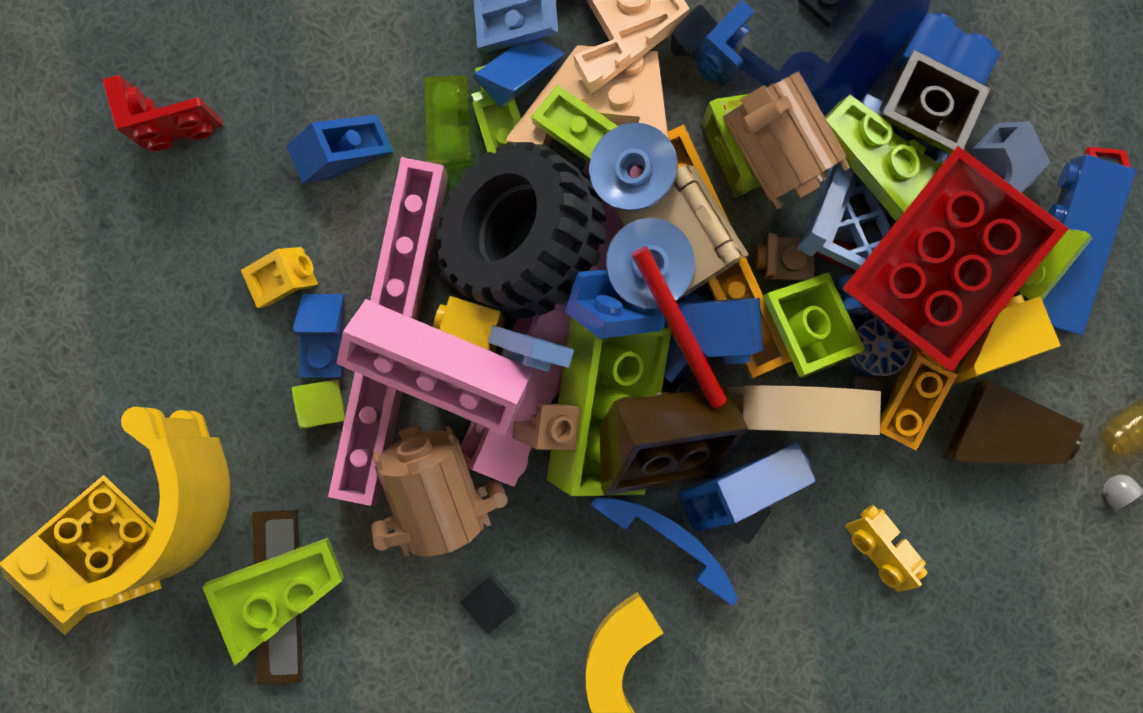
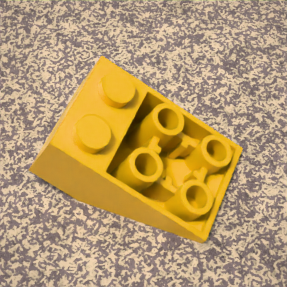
[0,475,155,635]

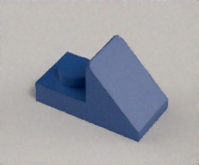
[293,294,345,378]

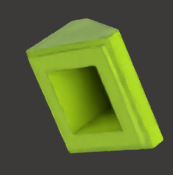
[292,380,345,429]

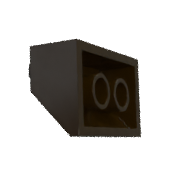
[599,387,748,496]

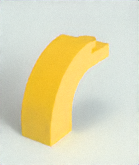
[585,592,663,713]

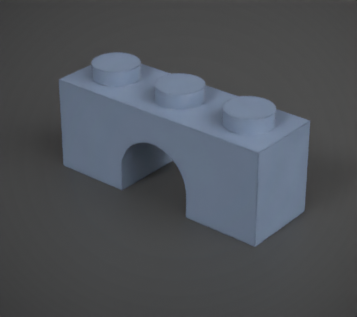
[972,121,1051,193]

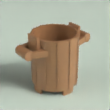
[722,71,850,209]
[371,424,508,557]

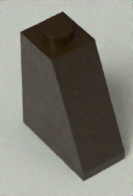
[942,380,1084,464]

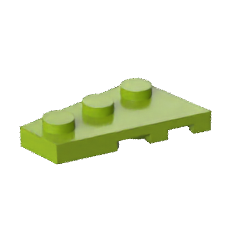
[825,95,945,221]
[202,538,344,666]

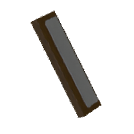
[252,510,303,685]

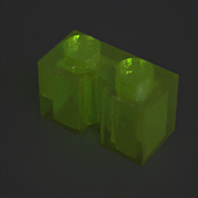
[424,75,474,171]

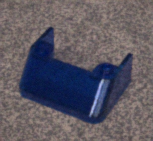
[738,0,930,117]

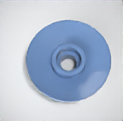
[589,123,678,211]
[606,218,695,308]

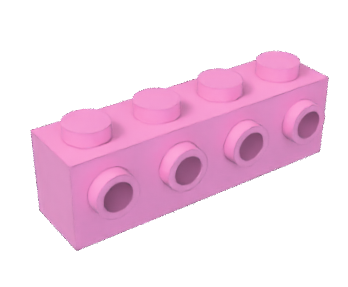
[336,299,534,435]

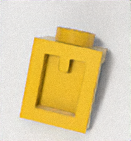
[241,247,318,308]

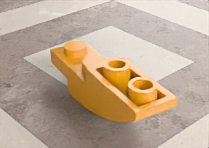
[880,348,959,450]

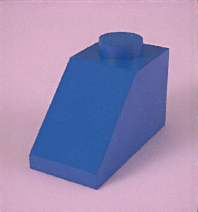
[286,114,394,184]
[677,298,764,364]

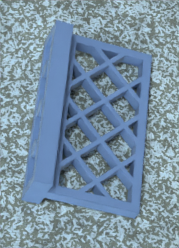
[796,94,948,270]

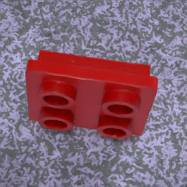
[103,75,223,152]

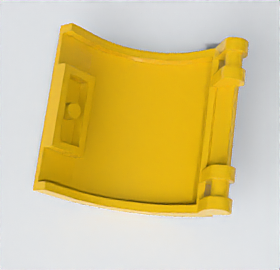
[60,407,230,615]

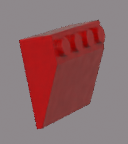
[842,146,1069,372]

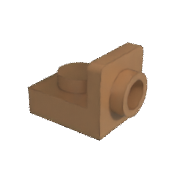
[754,233,815,282]
[512,404,580,450]

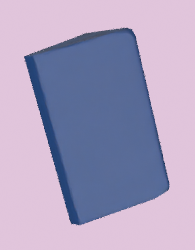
[473,39,564,108]

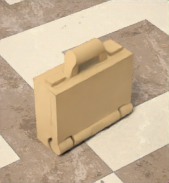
[617,165,749,300]

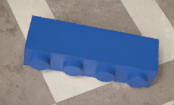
[1022,155,1137,335]

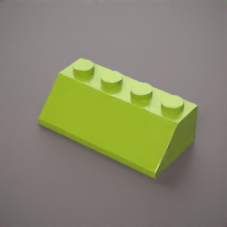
[547,317,671,496]

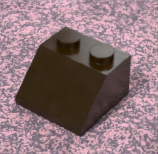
[880,50,990,154]

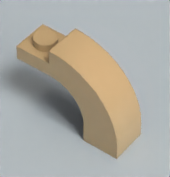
[727,386,881,435]

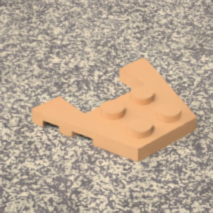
[574,0,689,93]
[506,45,669,147]

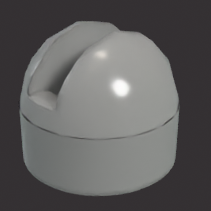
[1103,475,1143,511]

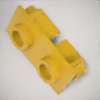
[845,505,928,592]

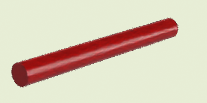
[631,246,727,408]

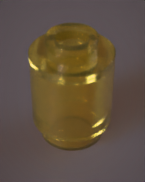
[1101,398,1143,457]

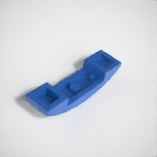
[590,496,738,606]

